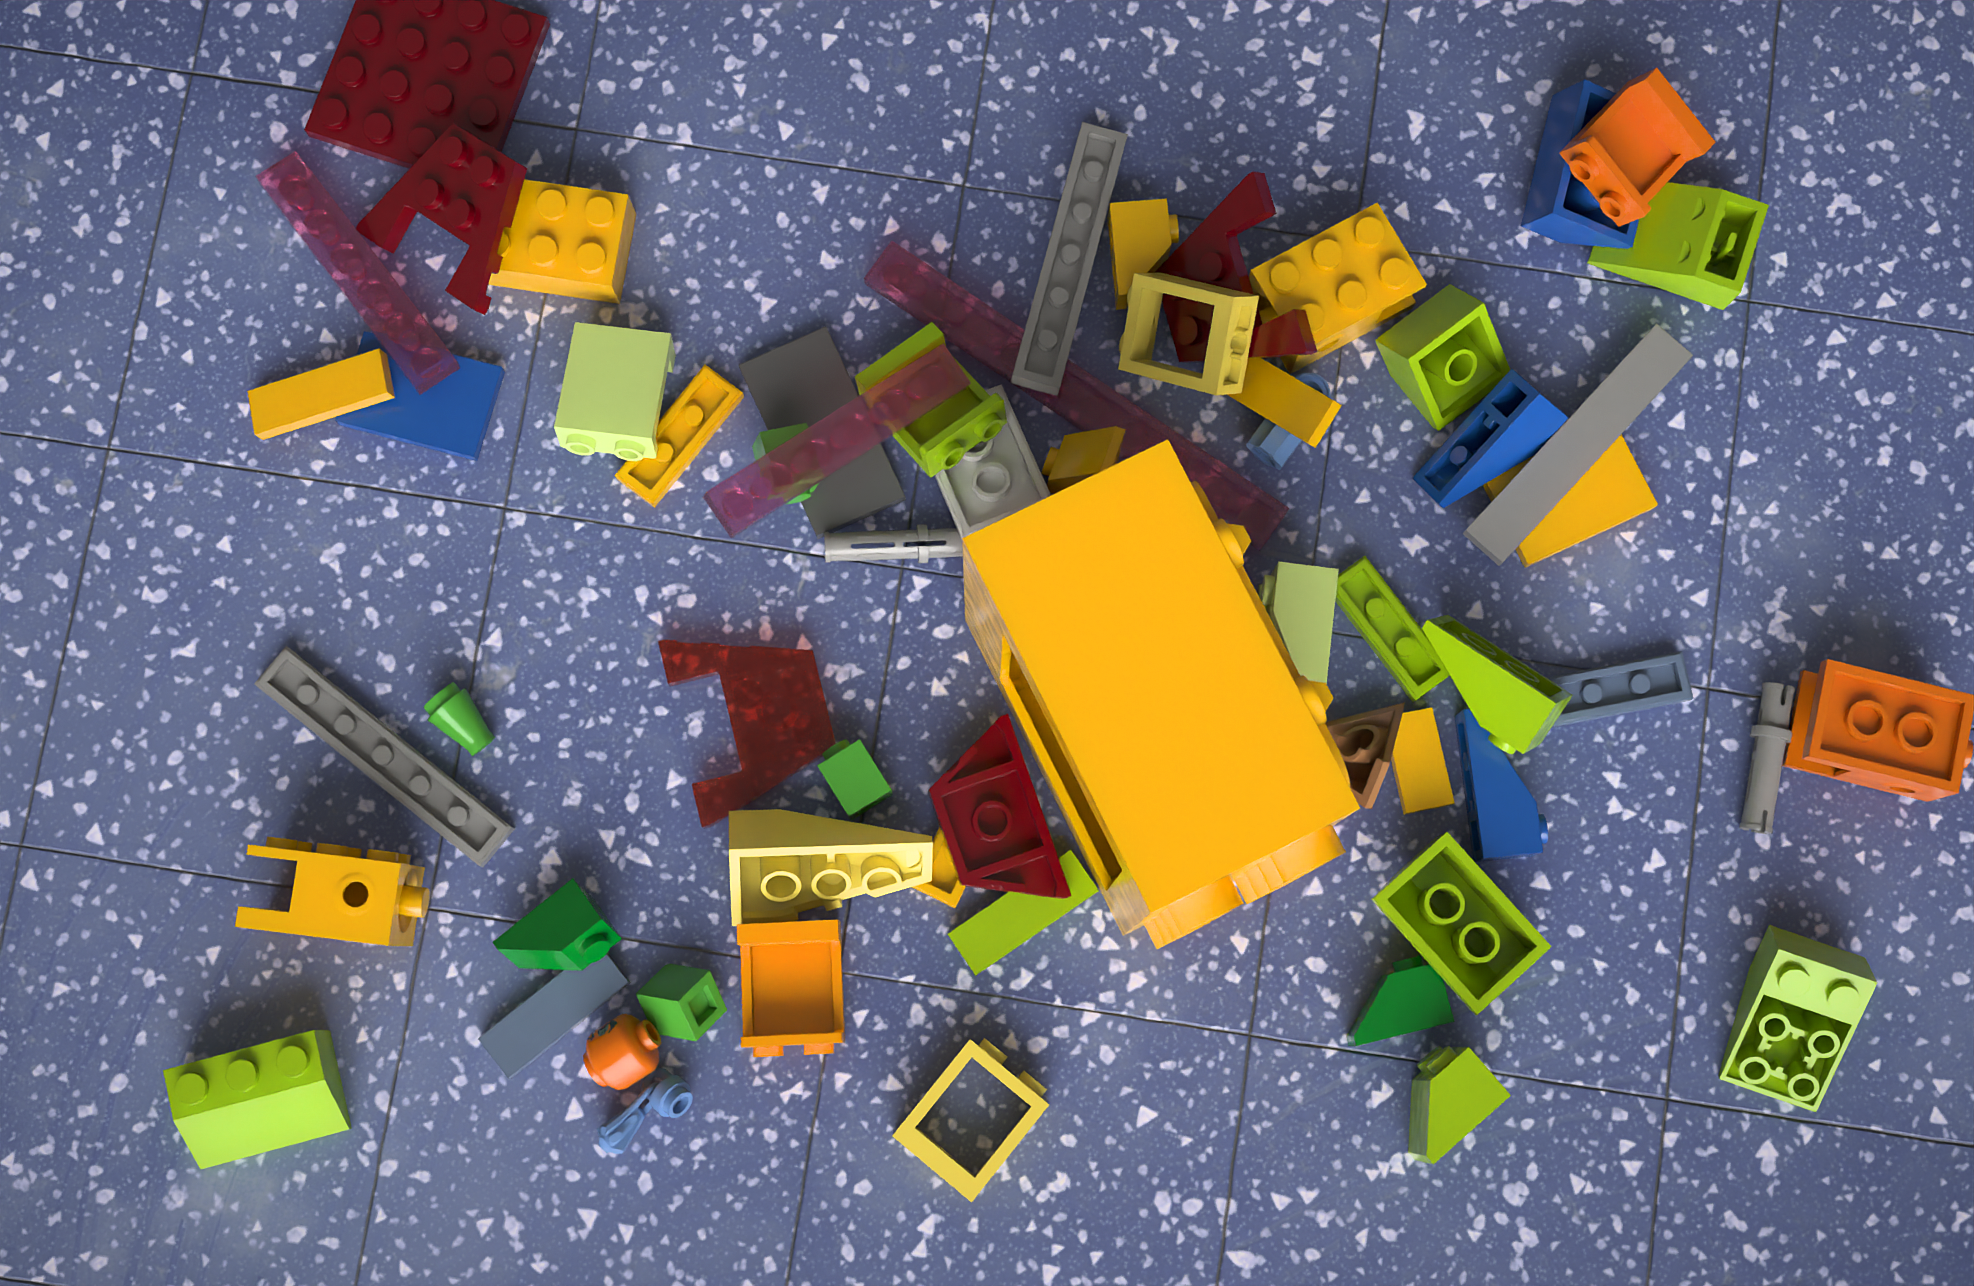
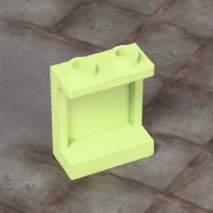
[554,322,676,461]

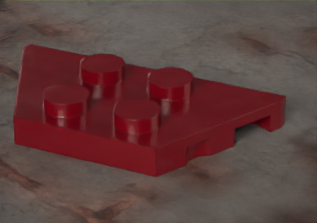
[928,714,1072,899]

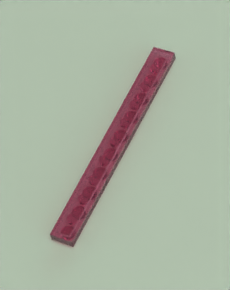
[864,241,1289,551]

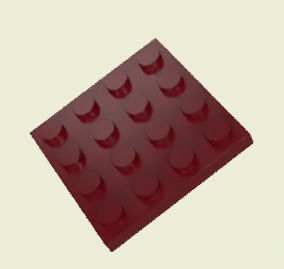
[304,0,550,169]

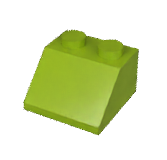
[1375,284,1510,431]
[1408,1046,1511,1164]

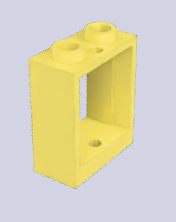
[1118,273,1259,396]
[892,1038,1049,1202]

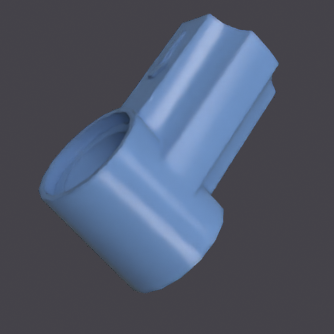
[1246,372,1330,470]

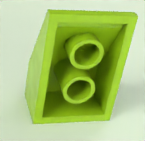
[1422,615,1573,754]

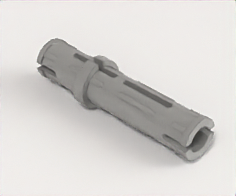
[824,524,963,563]
[1739,682,1796,834]

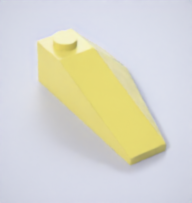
[729,809,933,926]

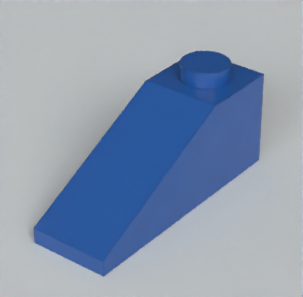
[1413,369,1569,508]
[1454,709,1548,862]

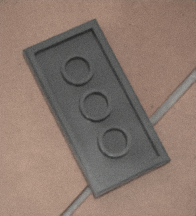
[738,326,906,539]

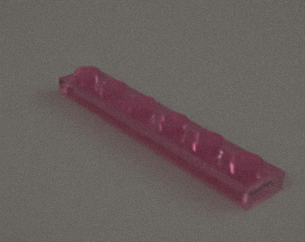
[256,151,460,395]
[703,343,971,538]

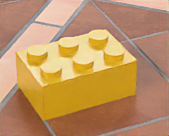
[489,179,636,304]

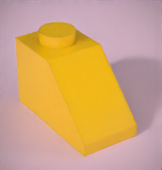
[1107,198,1179,310]

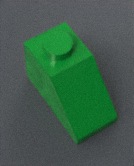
[492,878,622,971]
[1346,955,1455,1046]

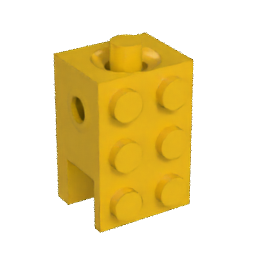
[1249,202,1427,374]
[235,837,429,946]

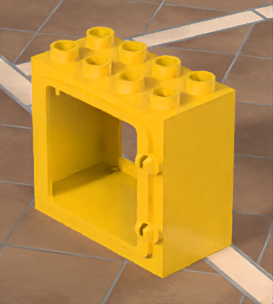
[962,439,1360,949]

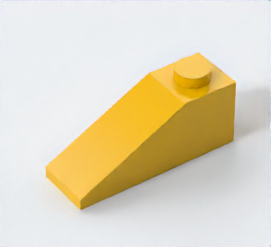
[1041,426,1126,494]

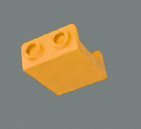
[737,919,845,1057]

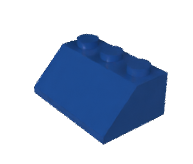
[1521,79,1639,249]

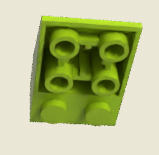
[1587,182,1769,310]
[1718,925,1878,1112]

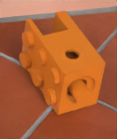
[1782,659,1974,802]

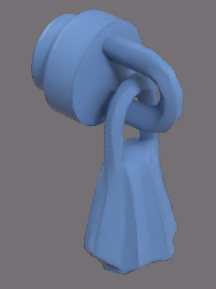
[597,1067,693,1154]

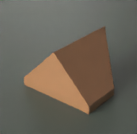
[1325,702,1405,809]

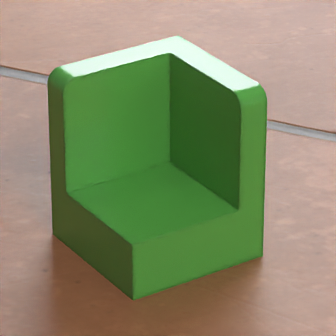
[636,964,727,1041]

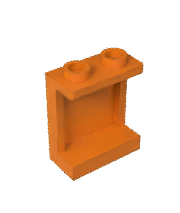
[1559,68,1716,227]

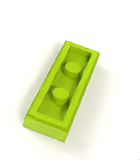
[1335,556,1450,702]
[947,850,1099,976]

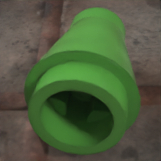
[423,682,496,756]

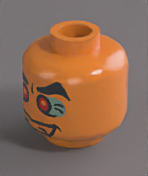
[583,1014,662,1090]

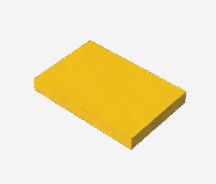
[1483,434,1658,568]

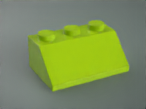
[1371,832,1552,1015]
[163,1030,352,1169]

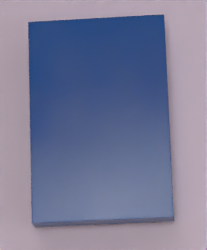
[335,331,505,461]

